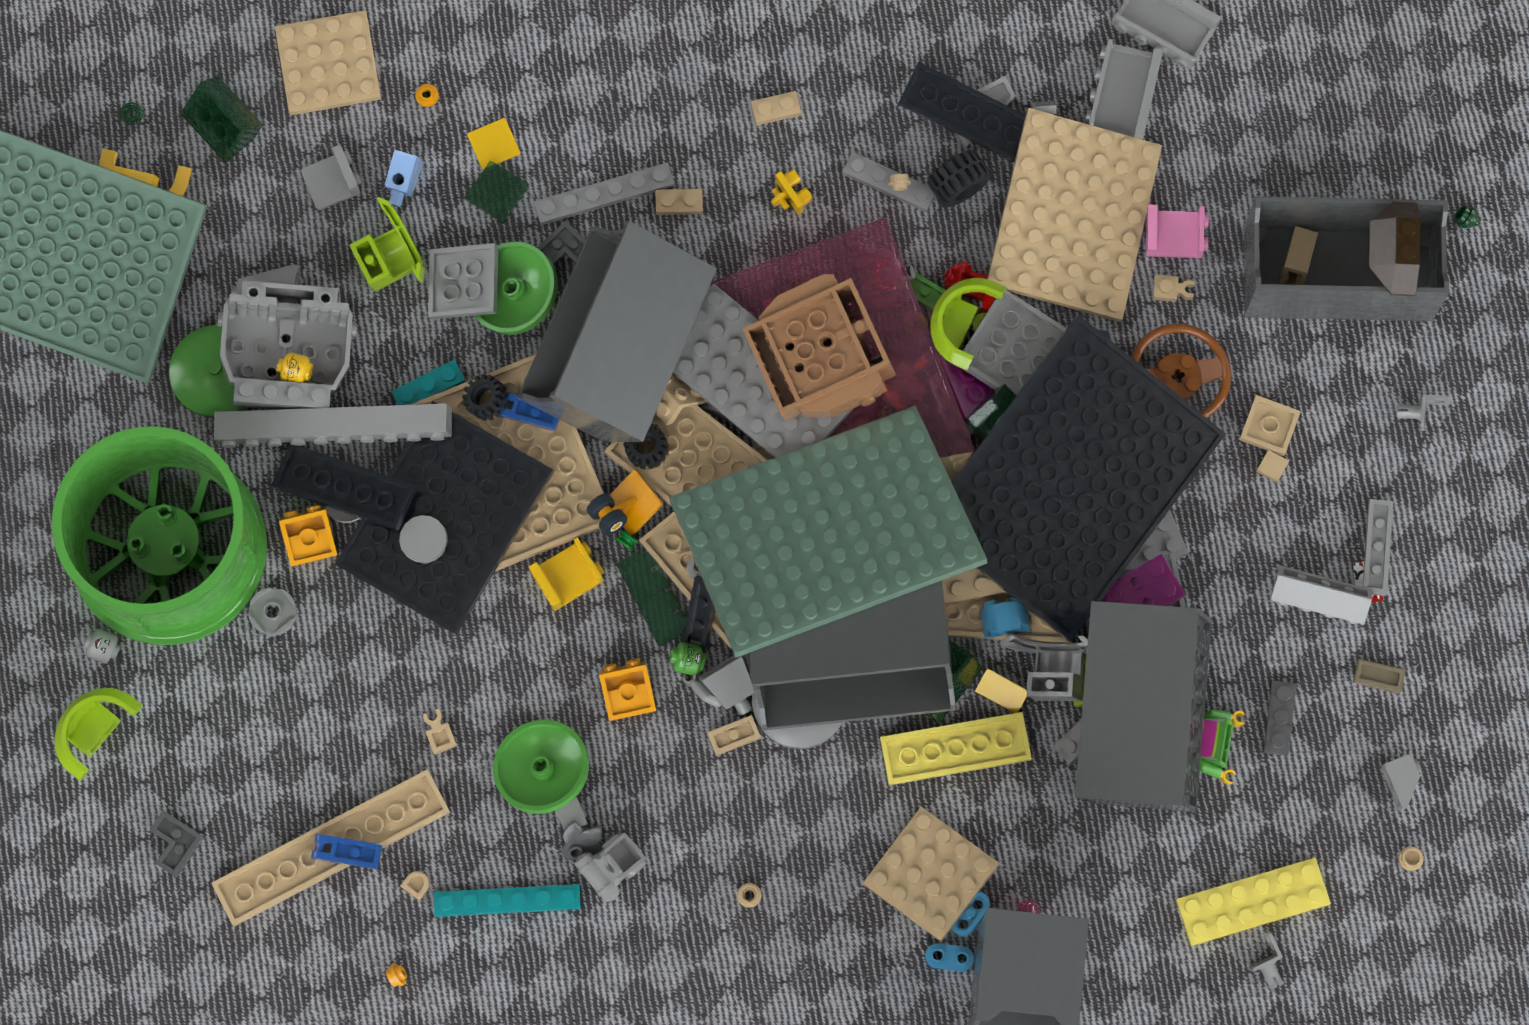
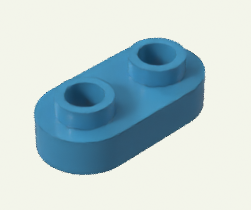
[952,892,990,937]
[925,943,974,972]

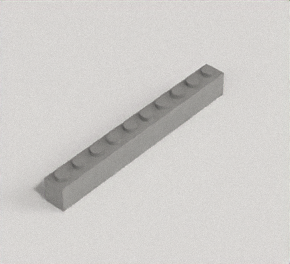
[214,403,452,448]

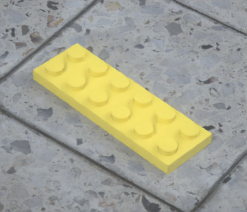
[880,712,1032,785]
[1176,857,1331,947]

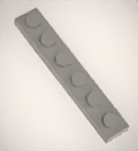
[534,162,675,225]

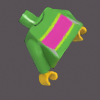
[1200,709,1245,785]

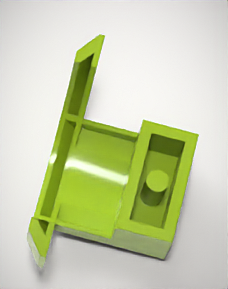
[349,197,426,292]
[930,278,1007,371]
[55,688,143,781]

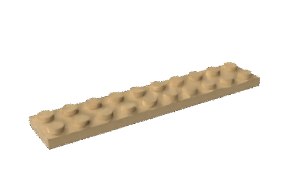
[211,769,450,927]

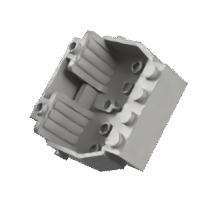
[218,280,357,410]

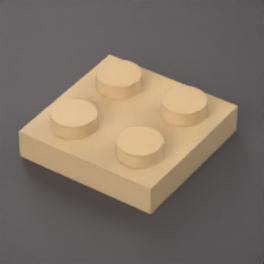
[1239,395,1301,456]

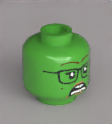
[669,642,706,676]

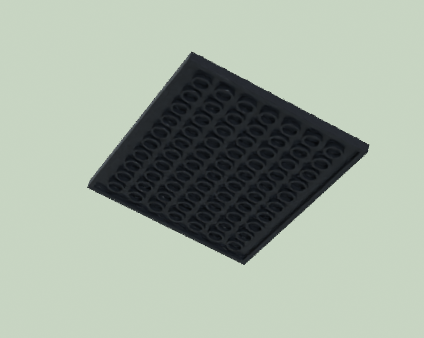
[951,315,1226,642]

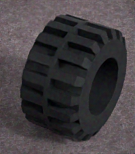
[927,150,991,207]

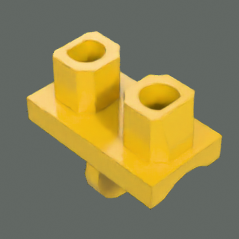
[771,170,812,215]

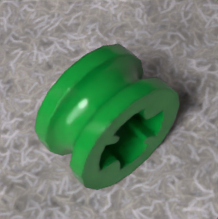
[615,529,639,551]

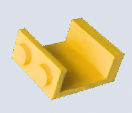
[529,537,604,611]

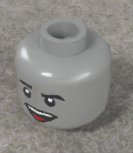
[83,628,121,664]

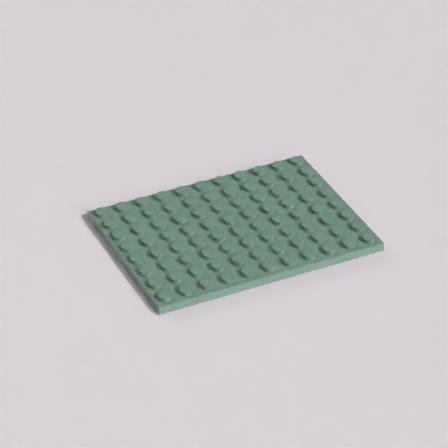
[0,130,208,384]
[669,406,987,658]

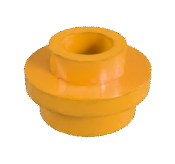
[415,84,439,107]
[386,963,407,987]

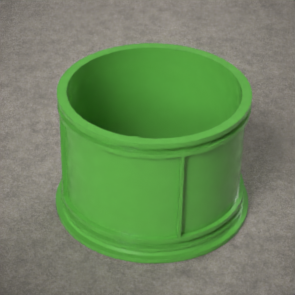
[52,426,267,645]

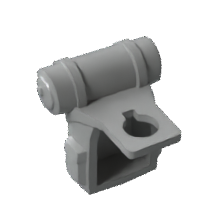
[574,833,646,903]

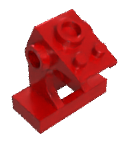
[944,261,995,313]

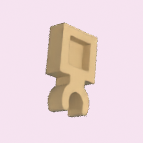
[1153,275,1195,302]
[423,709,457,755]

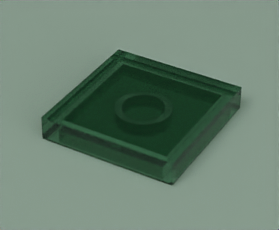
[464,160,529,224]

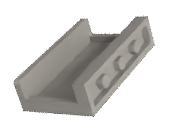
[1111,0,1221,69]
[1085,39,1163,140]

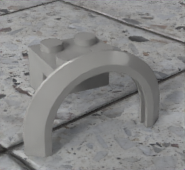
[1000,635,1088,701]

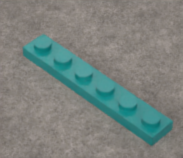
[434,884,581,917]

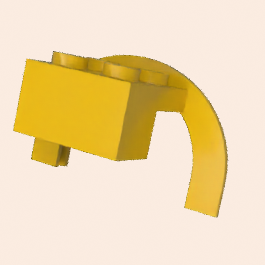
[99,149,192,196]

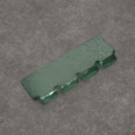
[616,550,687,647]

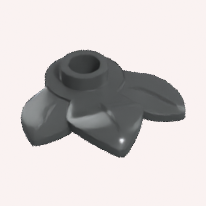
[562,821,603,860]

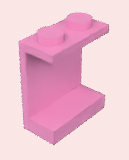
[1145,205,1209,258]

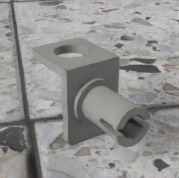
[1397,395,1450,431]
[1248,931,1284,989]

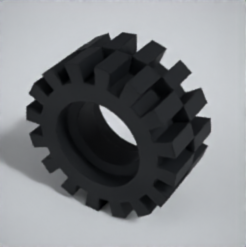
[462,374,509,421]
[623,423,669,469]

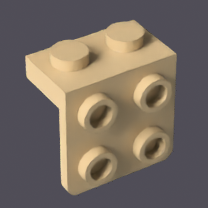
[655,373,706,425]

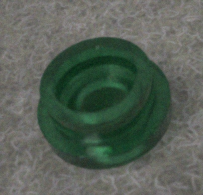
[120,102,143,125]

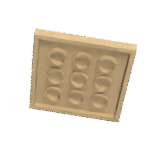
[275,10,382,116]
[863,807,999,942]

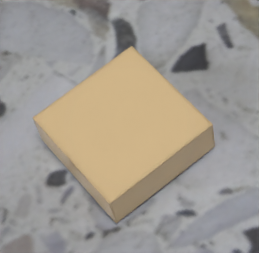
[1256,450,1289,483]

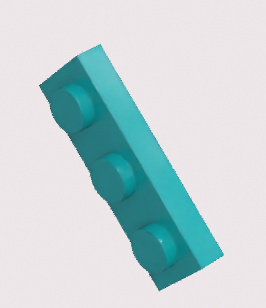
[391,360,465,405]

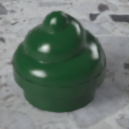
[1454,205,1479,228]

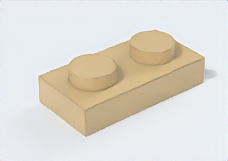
[751,91,801,126]
[656,189,703,215]
[707,715,761,756]

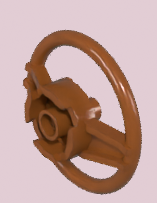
[1131,324,1231,418]

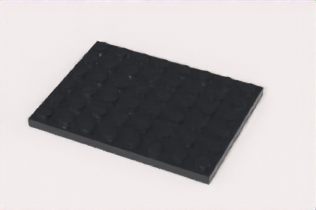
[335,401,554,635]

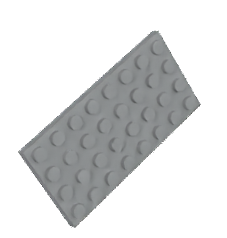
[673,284,854,458]

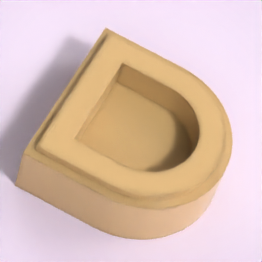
[400,871,430,901]

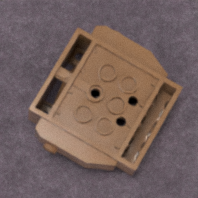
[742,274,896,421]

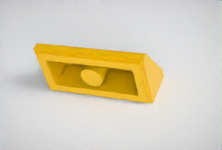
[975,668,1027,713]

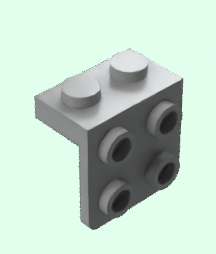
[301,144,362,210]

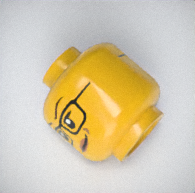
[276,352,313,383]

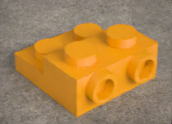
[279,504,338,567]
[598,658,656,721]

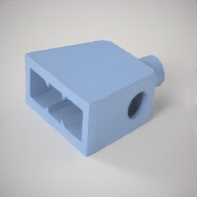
[385,150,423,207]

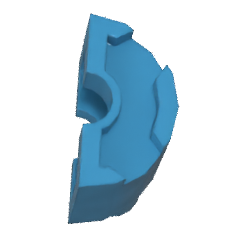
[980,597,1032,639]

